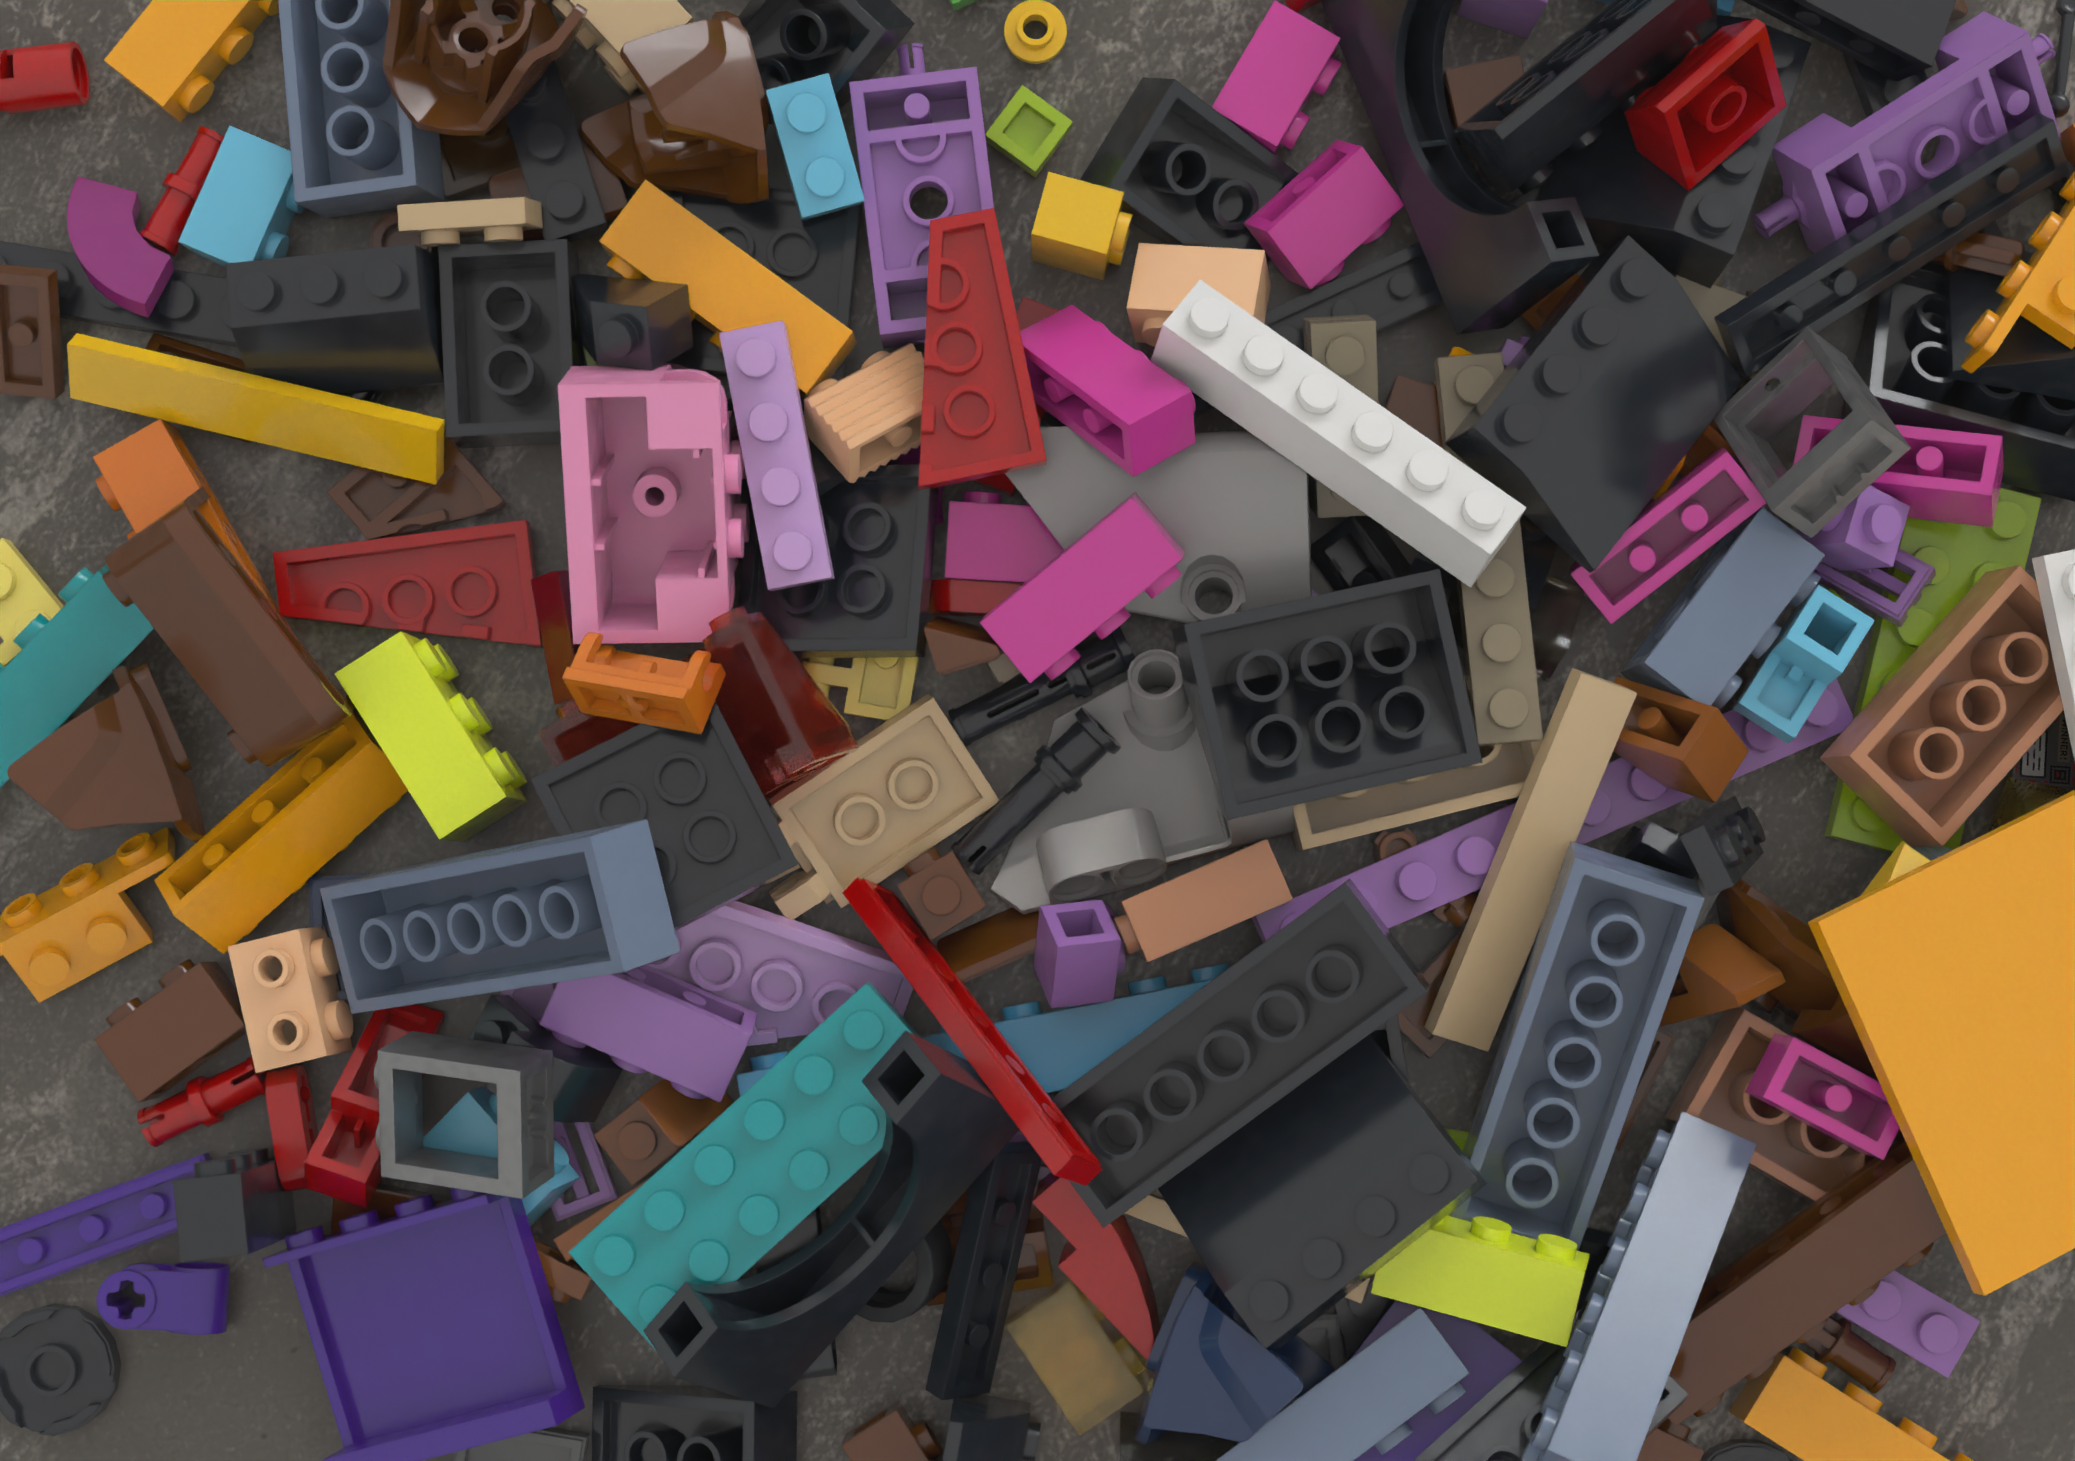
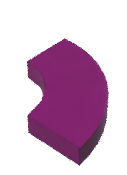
[67,176,174,318]

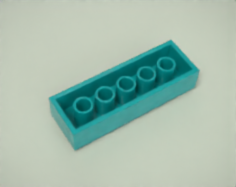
[568,981,922,1352]

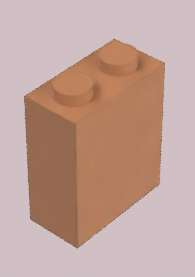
[1112,839,1293,962]

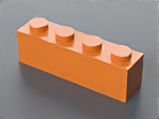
[93,419,293,632]

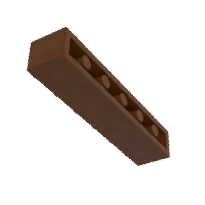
[1668,1137,1946,1426]

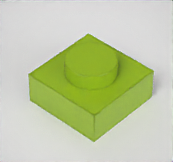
[985,85,1073,178]

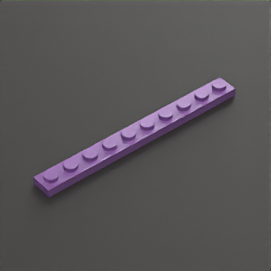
[1252,678,1854,943]

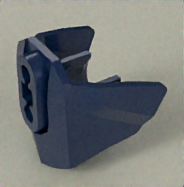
[1134,1261,1335,1445]

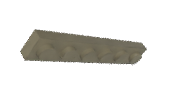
[1434,352,1543,746]

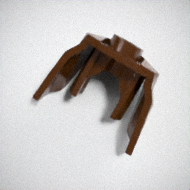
[382,0,588,136]
[579,11,769,204]
[7,663,206,843]

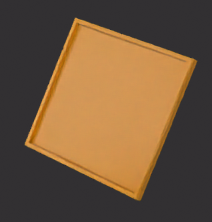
[1808,790,2075,1296]

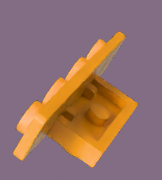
[1960,171,2075,374]
[0,827,175,1003]

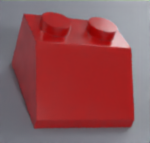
[1624,18,1787,191]

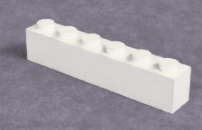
[1151,279,1527,588]

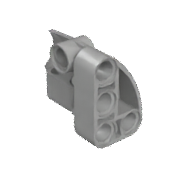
[1004,426,1312,623]
[991,649,1295,915]

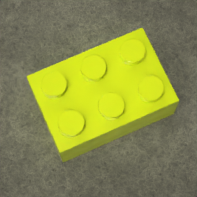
[334,631,528,843]

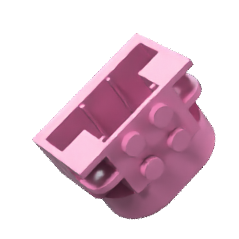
[558,363,750,644]

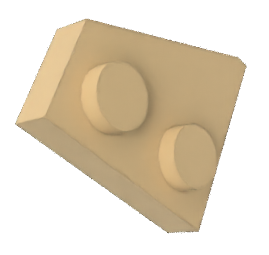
[397,197,543,247]

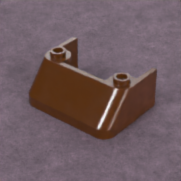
[102,487,355,767]

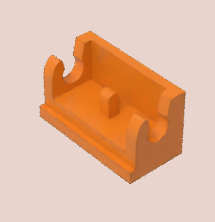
[562,632,726,734]

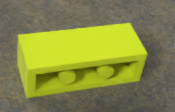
[1371,1216,1590,1347]

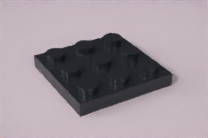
[666,188,862,381]
[734,464,939,658]
[530,702,800,931]

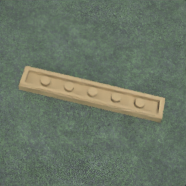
[1424,668,1637,1052]

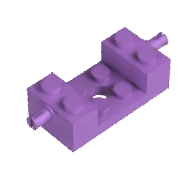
[1752,11,2061,253]
[849,43,994,349]

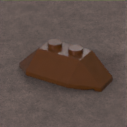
[1716,878,1839,1051]

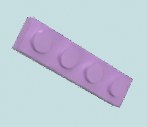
[719,320,835,591]

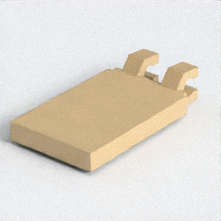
[769,693,1000,920]

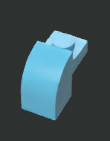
[1733,585,1875,744]

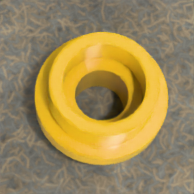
[1004,0,1067,64]

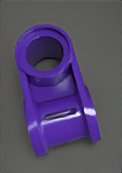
[96,1262,230,1335]

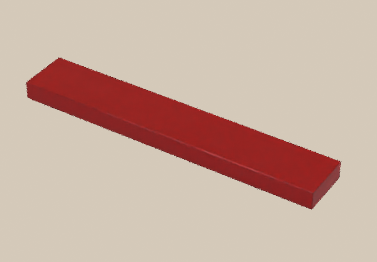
[842,877,1102,1186]

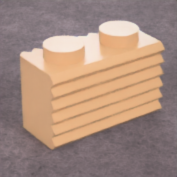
[804,343,924,483]

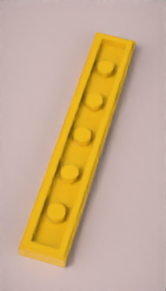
[67,333,445,485]

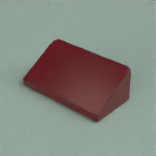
[530,570,601,705]

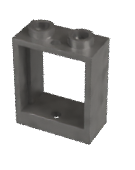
[1713,327,1911,538]
[374,1031,554,1199]

